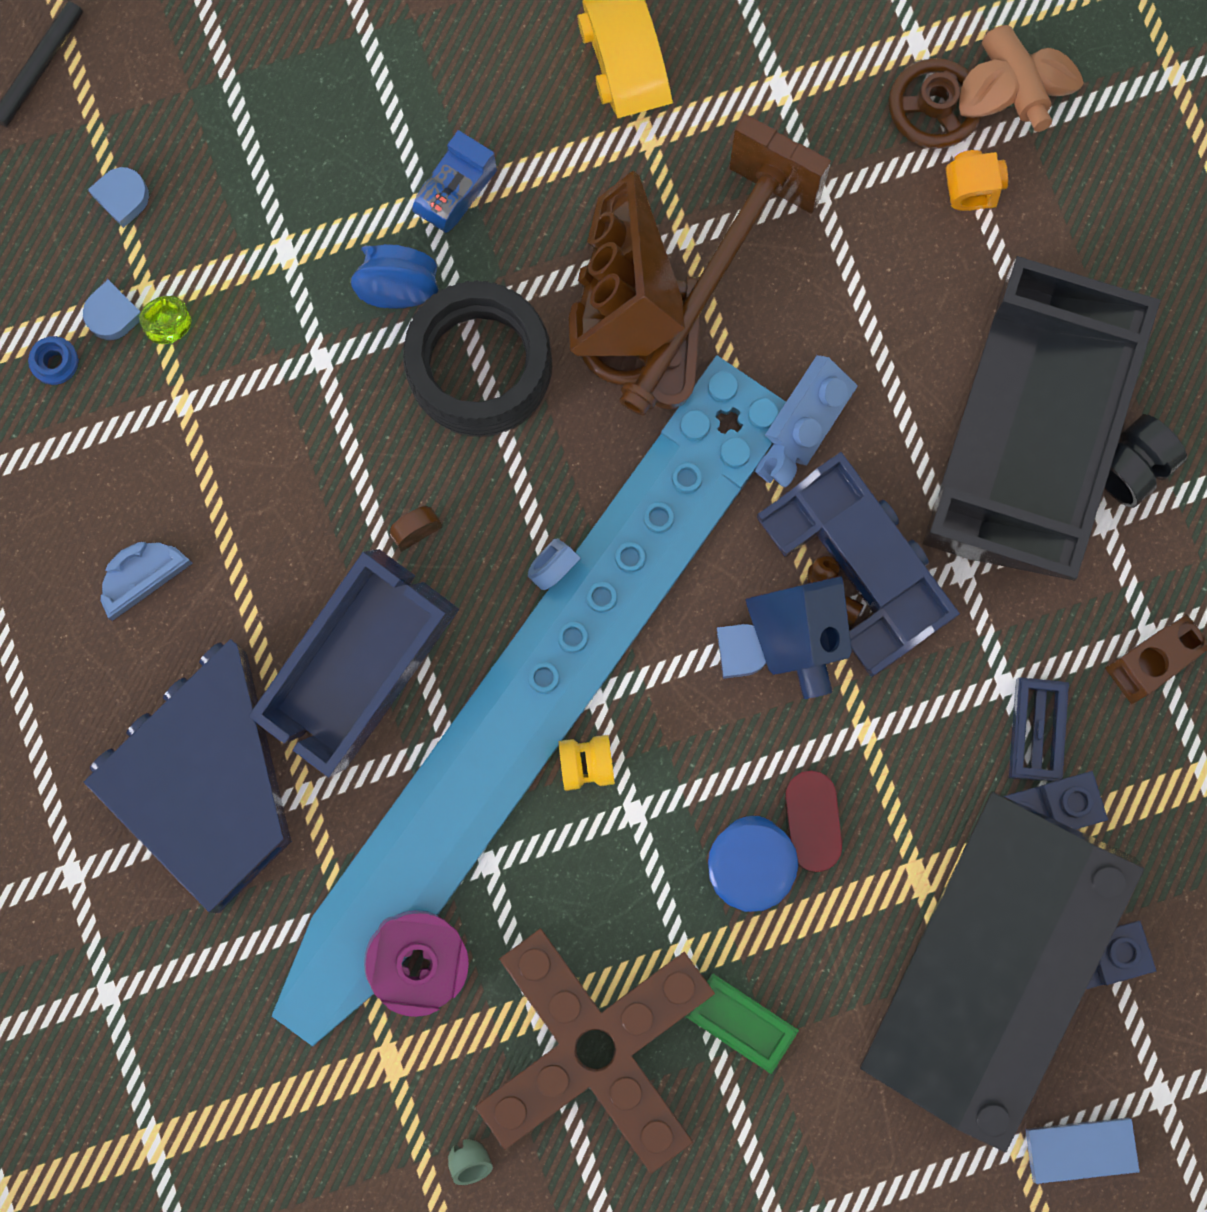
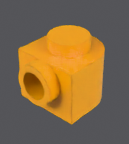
[946,150,1008,211]

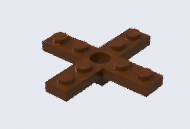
[475,928,715,1174]

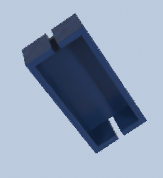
[248,549,459,778]

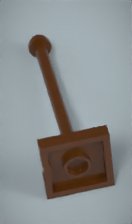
[619,114,831,416]

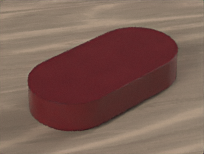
[785,770,842,872]

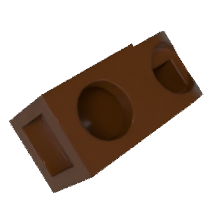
[1105,614,1207,704]

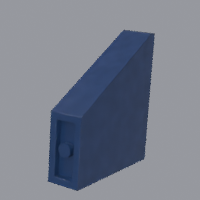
[84,639,292,913]

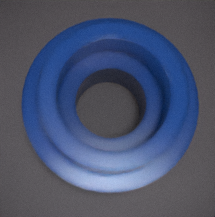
[28,336,79,385]

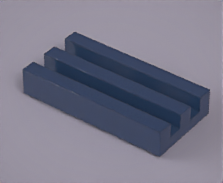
[1009,677,1069,782]

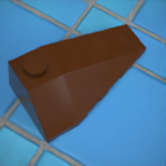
[569,171,685,356]

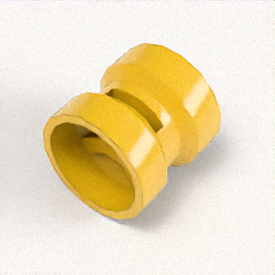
[558,735,615,791]

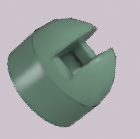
[448,1139,493,1185]

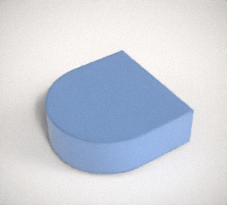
[88,167,149,228]
[83,280,144,340]
[528,538,581,590]
[716,624,766,679]

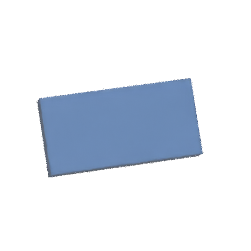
[1025,1118,1140,1184]

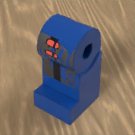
[412,130,497,233]

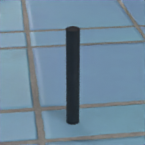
[0,1,83,127]

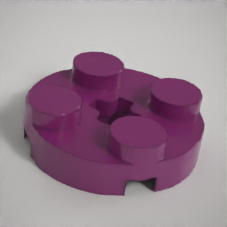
[364,910,469,1017]

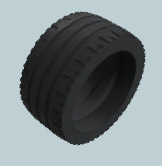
[403,280,552,437]

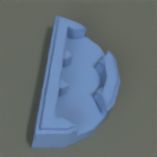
[101,542,193,621]

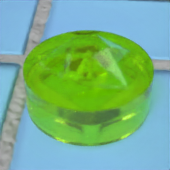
[139,296,192,344]

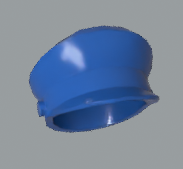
[351,244,438,308]
[708,816,798,912]

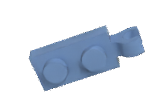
[755,355,858,487]

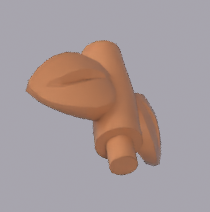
[959,25,1084,132]

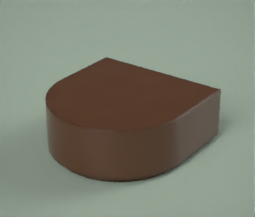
[389,506,443,552]

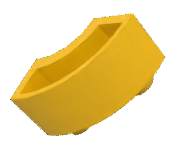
[577,0,673,118]

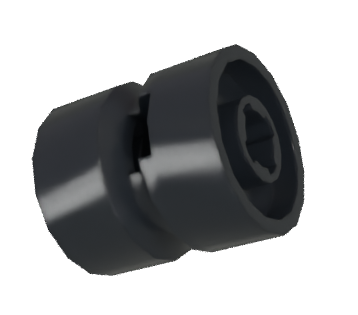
[1104,414,1187,508]

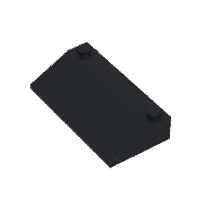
[922,256,1161,581]
[860,791,1145,1153]

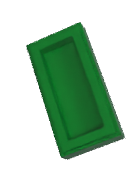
[685,973,799,1074]

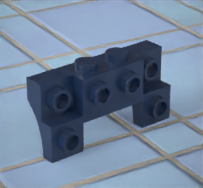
[757,452,960,678]
[1004,771,1156,990]

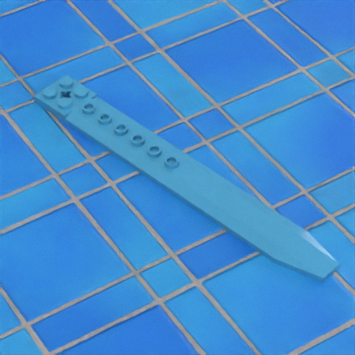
[272,355,786,1046]

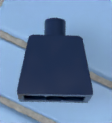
[745,576,852,699]

